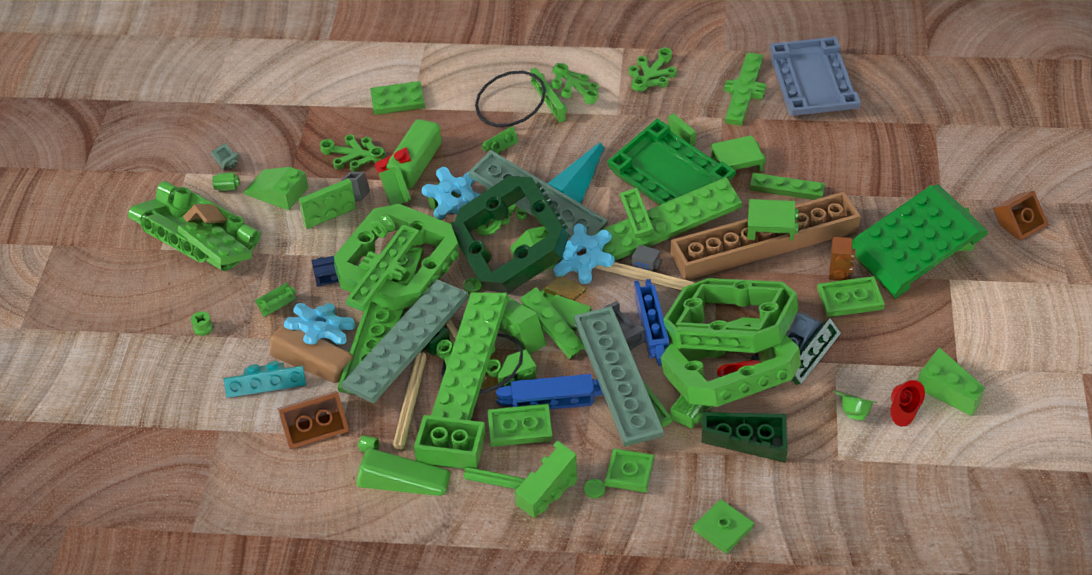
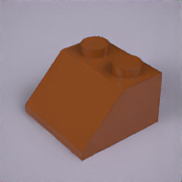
[993,191,1049,240]

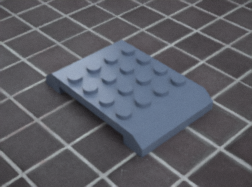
[770,37,861,116]

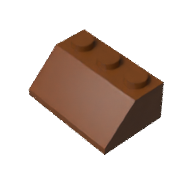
[277,391,349,449]

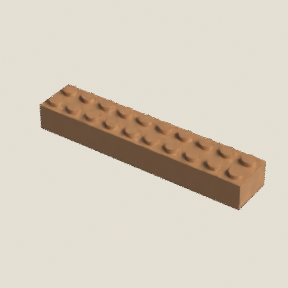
[671,192,861,280]

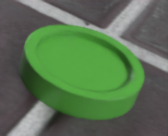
[463,277,482,294]
[584,479,605,498]

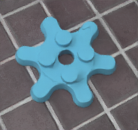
[421,167,480,220]
[553,223,615,284]
[284,303,355,345]

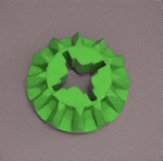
[476,218,503,237]

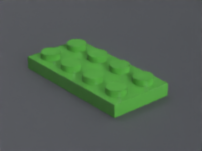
[177,220,252,265]

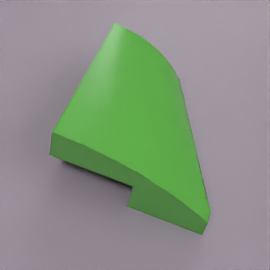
[541,295,591,333]

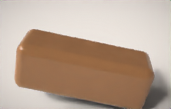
[270,324,353,383]

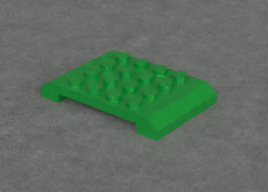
[607,118,736,205]
[852,184,988,299]

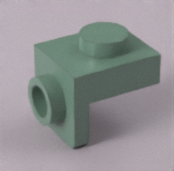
[211,143,239,170]

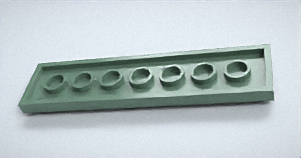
[468,150,608,238]
[341,279,469,403]
[574,306,664,447]

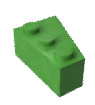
[499,297,546,355]
[918,348,985,416]

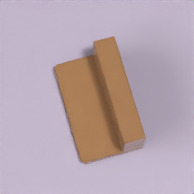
[183,204,227,223]

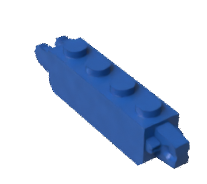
[634,279,669,366]
[496,374,603,410]

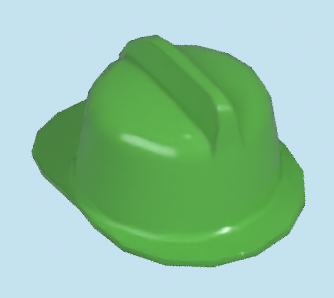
[833,390,877,421]

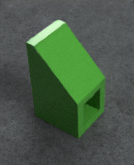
[498,350,536,387]

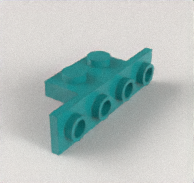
[223,361,306,398]

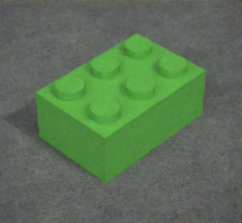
[414,415,486,469]

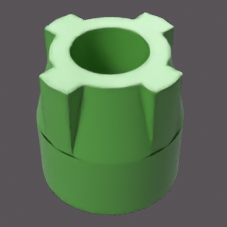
[358,435,380,452]

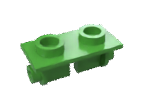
[481,126,519,154]
[254,282,296,317]

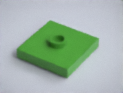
[605,448,654,493]
[693,499,754,554]

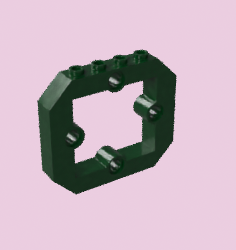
[452,176,569,293]

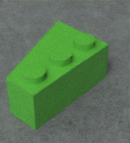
[515,440,577,518]

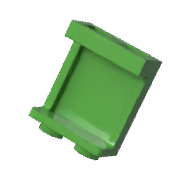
[711,135,766,172]
[747,199,799,241]

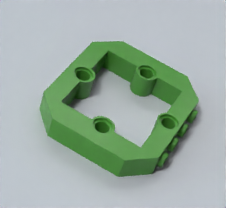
[334,204,459,310]
[663,278,799,353]
[661,317,801,407]

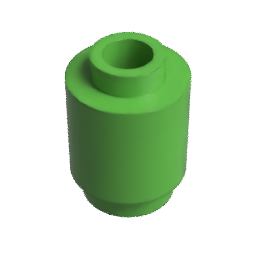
[212,172,240,192]

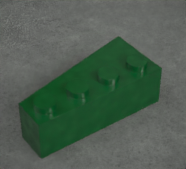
[701,412,788,463]

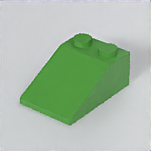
[244,167,309,210]

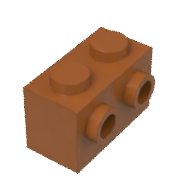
[829,237,855,281]

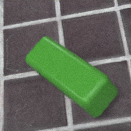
[386,119,442,189]
[356,448,450,496]

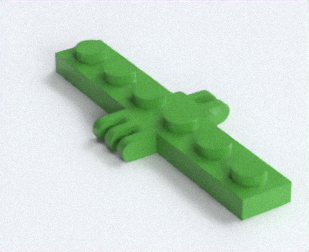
[723,53,767,126]
[346,224,420,312]

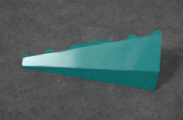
[547,142,604,204]

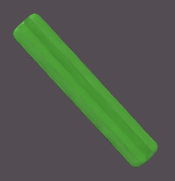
[464,467,525,489]

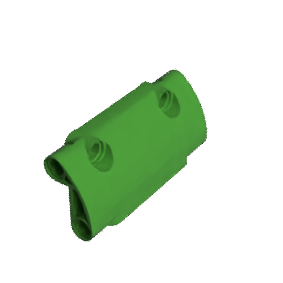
[128,181,261,271]

